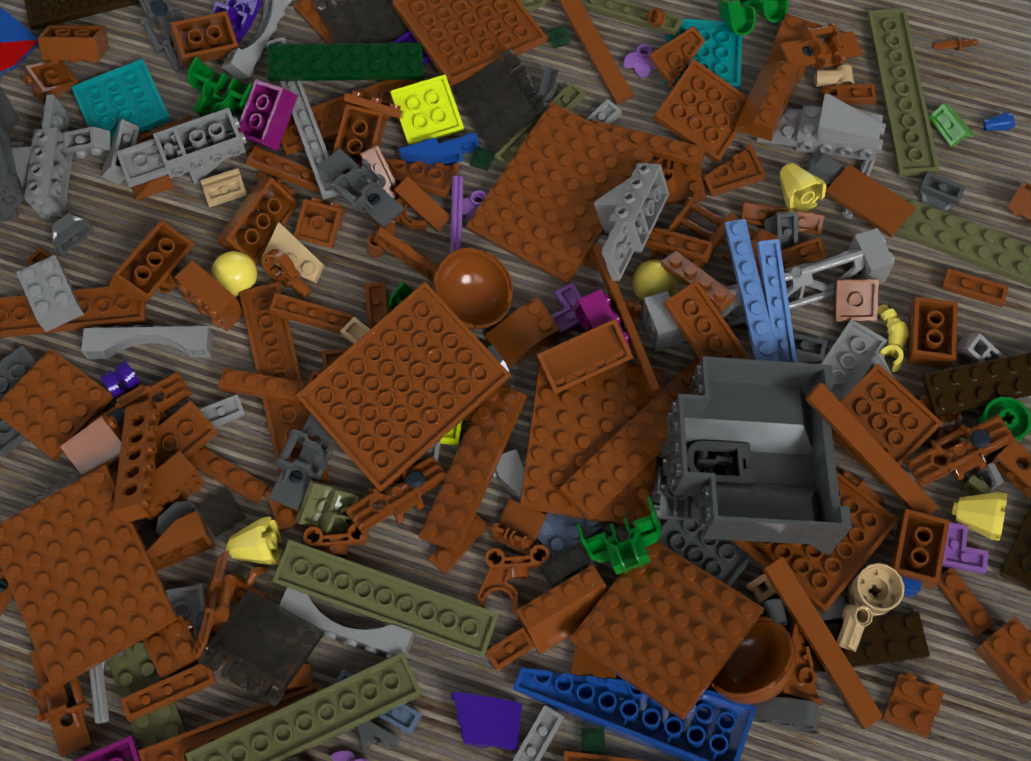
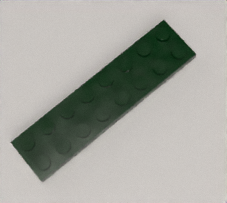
[268,43,424,81]

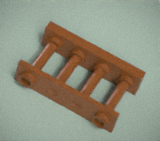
[650,192,737,270]

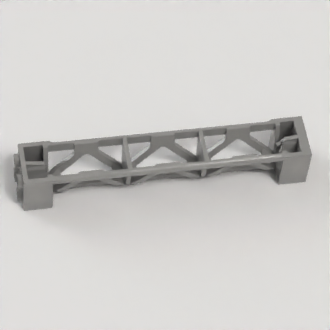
[641,228,895,352]

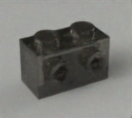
[541,542,592,589]

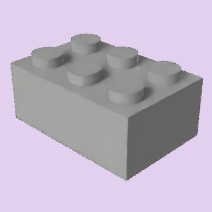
[16,255,84,332]

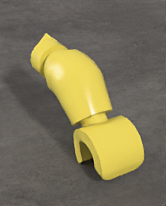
[877,305,909,372]

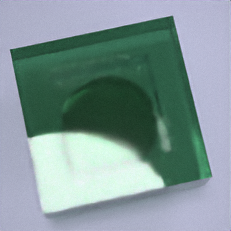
[547,25,571,49]
[470,146,495,171]
[581,728,605,753]

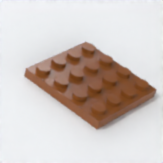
[653,59,748,163]
[0,348,114,461]
[831,364,943,485]

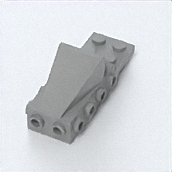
[12,94,73,219]
[757,94,886,161]
[116,108,247,187]
[594,163,669,281]

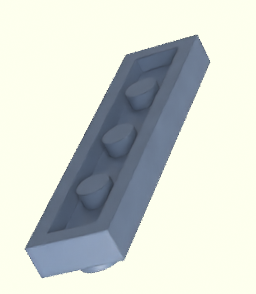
[334,669,423,736]

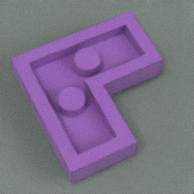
[551,282,583,336]
[942,522,989,575]

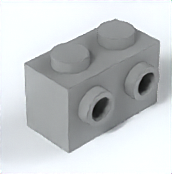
[63,127,111,158]

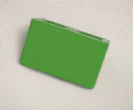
[929,104,974,147]

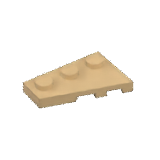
[262,222,325,283]

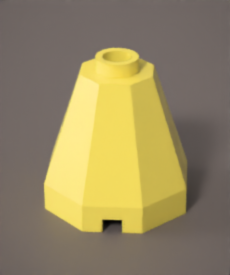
[779,163,826,211]
[952,492,1007,541]
[226,516,283,565]

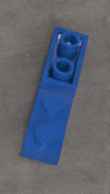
[399,132,479,165]

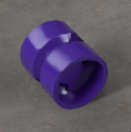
[100,360,141,399]

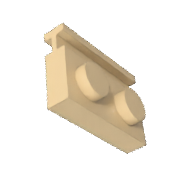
[200,168,247,208]

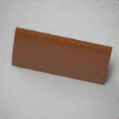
[536,319,633,394]

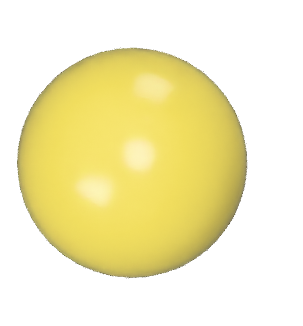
[211,251,258,297]
[632,259,678,301]

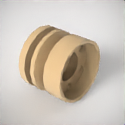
[846,563,904,618]

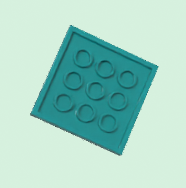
[663,19,742,90]
[71,58,171,145]

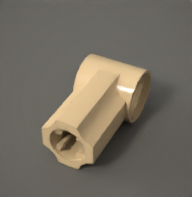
[814,65,854,87]
[836,605,873,652]

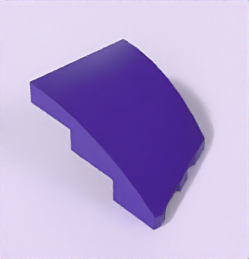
[212,0,263,43]
[451,692,522,751]

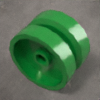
[975,397,1031,451]

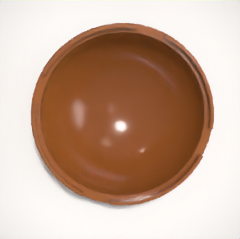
[432,247,513,330]
[710,617,796,704]

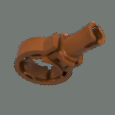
[262,249,313,299]

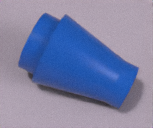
[983,112,1015,132]

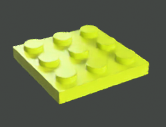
[390,74,464,145]

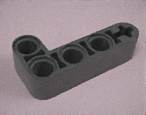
[760,595,847,629]
[749,697,821,734]

